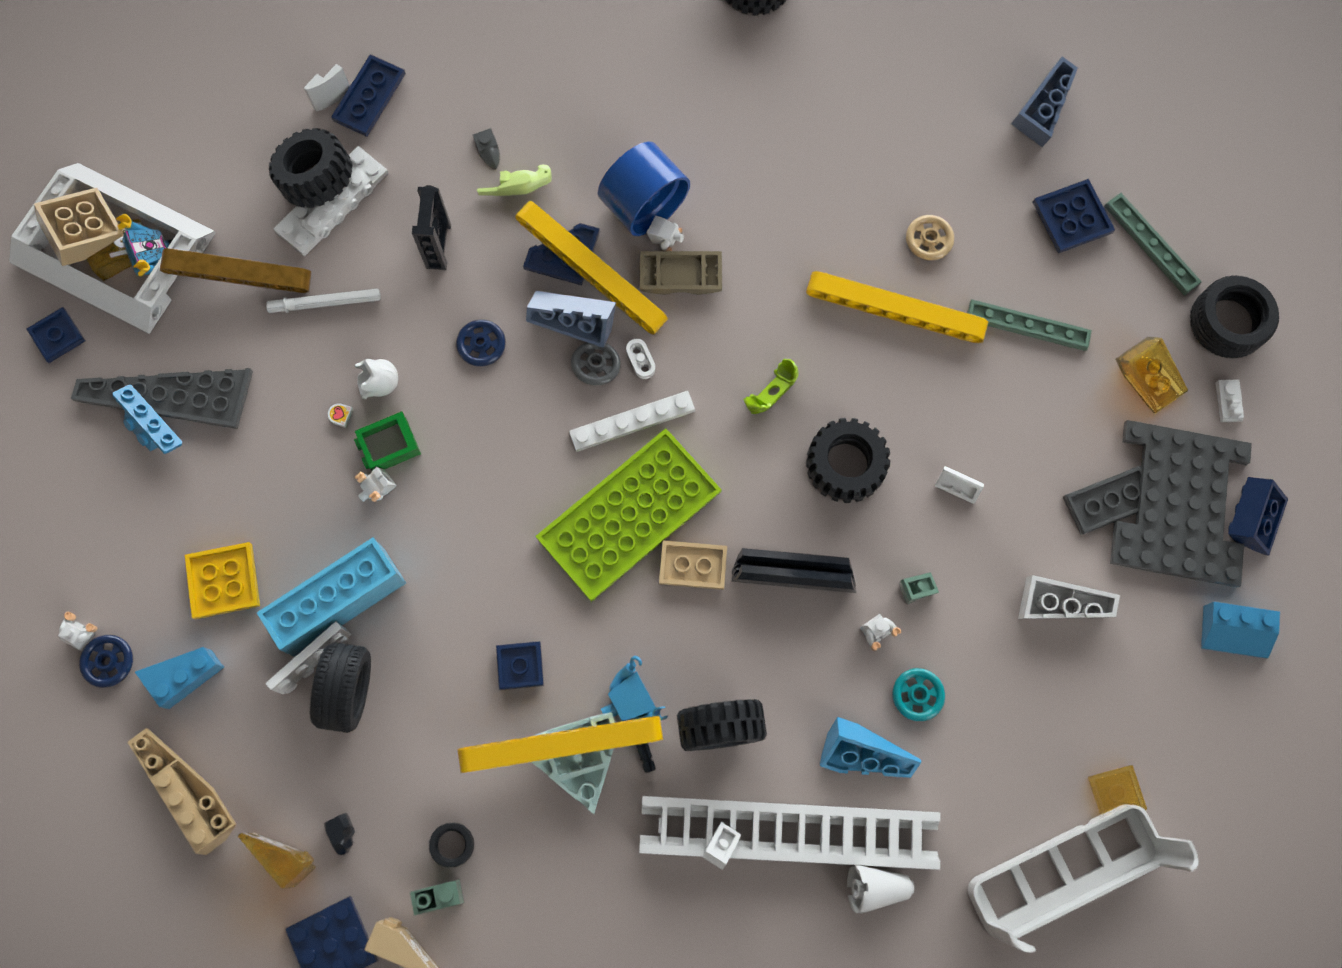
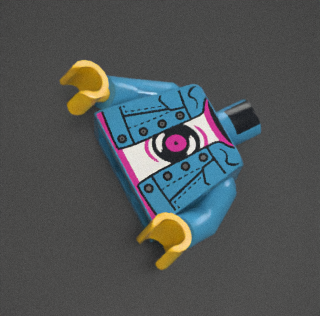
[116,214,173,277]

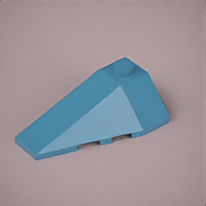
[820,717,921,778]

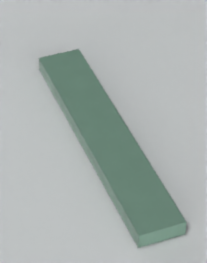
[1104,193,1202,296]
[967,299,1092,351]

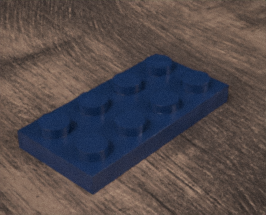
[331,54,406,137]

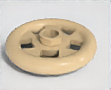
[906,215,954,260]

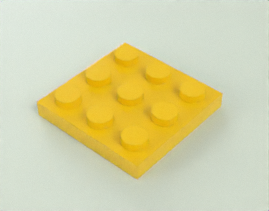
[185,542,260,619]

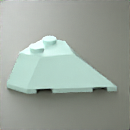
[531,712,615,814]

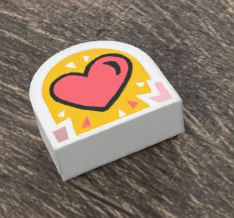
[328,403,354,428]

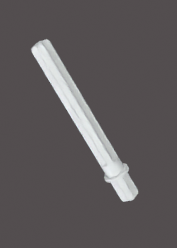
[266,289,381,313]

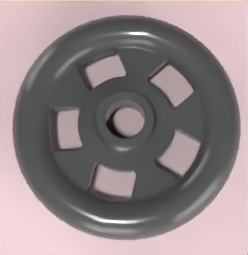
[571,342,621,385]

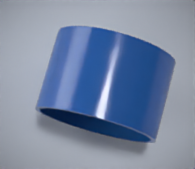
[597,141,690,236]

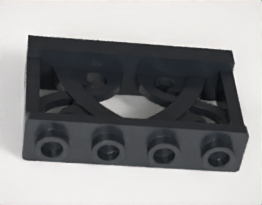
[412,185,451,270]

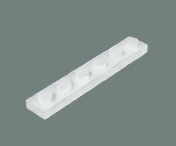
[569,391,695,452]

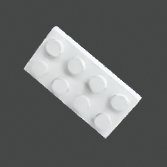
[265,622,351,695]

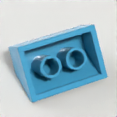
[1201,602,1280,659]

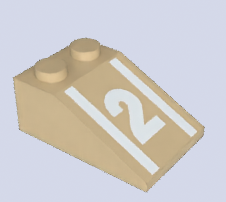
[365,917,439,968]

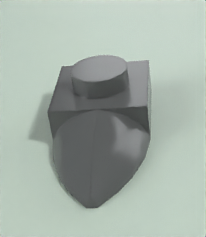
[473,128,500,169]

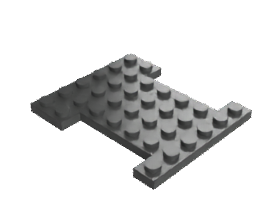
[1110,420,1252,588]

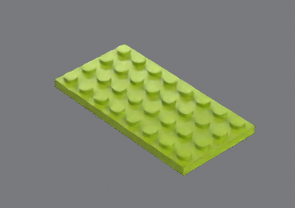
[535,428,722,602]

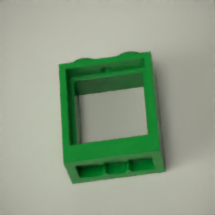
[354,411,421,471]

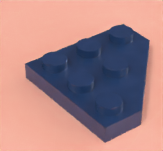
[523,223,600,286]

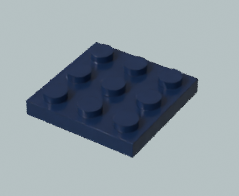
[1032,179,1115,254]
[285,896,379,968]

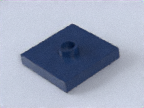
[26,307,86,363]
[496,641,544,690]

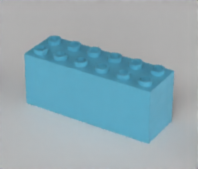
[257,537,406,657]

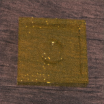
[1088,765,1148,815]

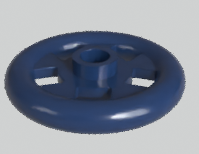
[456,320,506,367]
[79,635,133,688]

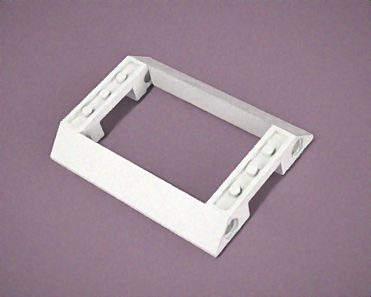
[9,163,216,334]

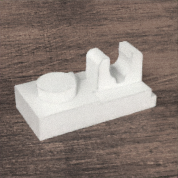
[1215,380,1244,422]

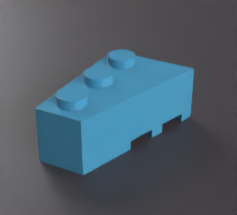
[135,647,224,709]

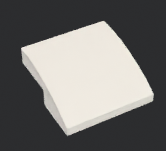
[304,64,350,111]

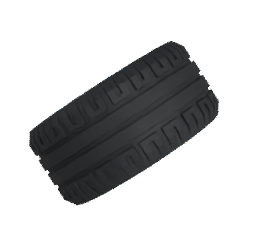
[1190,275,1279,359]
[310,642,371,733]

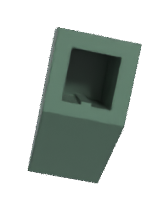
[410,879,464,916]

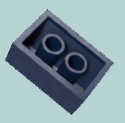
[1228,477,1288,556]

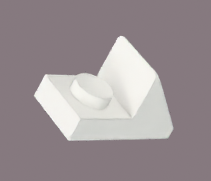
[702,822,741,870]

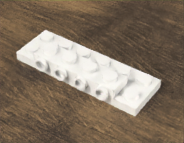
[273,146,389,256]

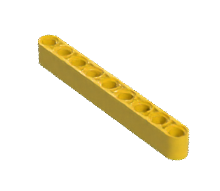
[515,201,668,335]
[806,271,988,343]
[457,716,663,773]

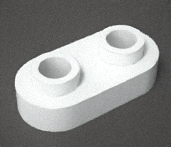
[626,339,655,379]

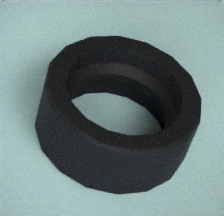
[429,823,474,867]

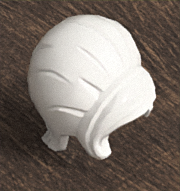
[355,359,398,399]

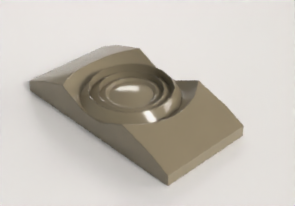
[640,251,722,295]

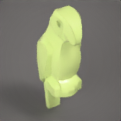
[477,165,552,196]

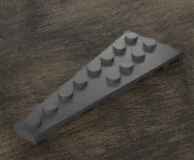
[71,368,253,429]

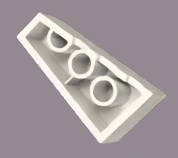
[1018,575,1120,619]

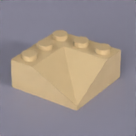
[34,188,124,266]

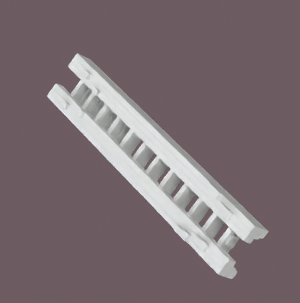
[639,796,940,870]

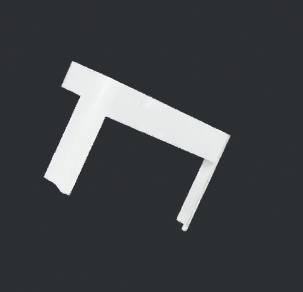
[968,804,1199,952]

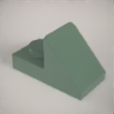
[899,572,939,604]

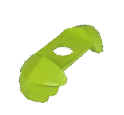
[744,359,798,414]

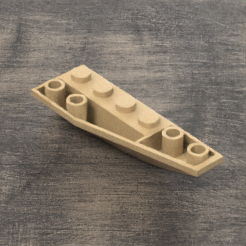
[127,728,237,855]

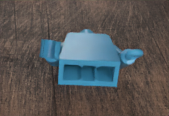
[601,656,668,721]

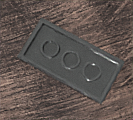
[1063,465,1142,535]

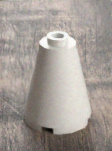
[847,865,914,913]

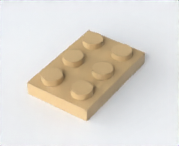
[659,540,727,590]

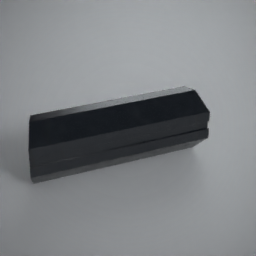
[731,548,857,593]

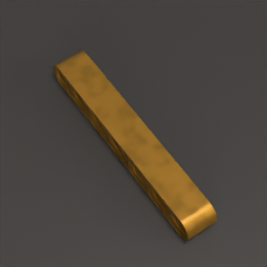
[160,248,311,293]

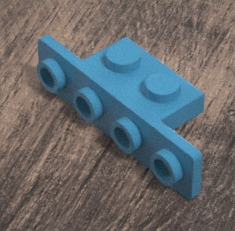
[113,385,182,454]

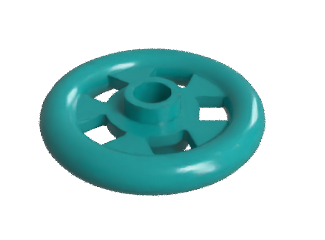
[892,668,945,722]

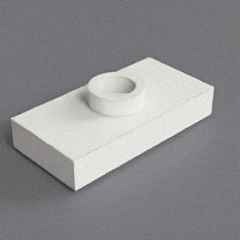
[935,466,984,504]

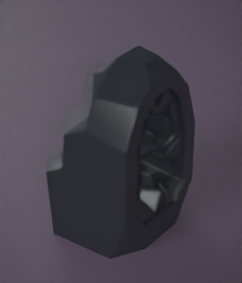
[324,813,355,855]

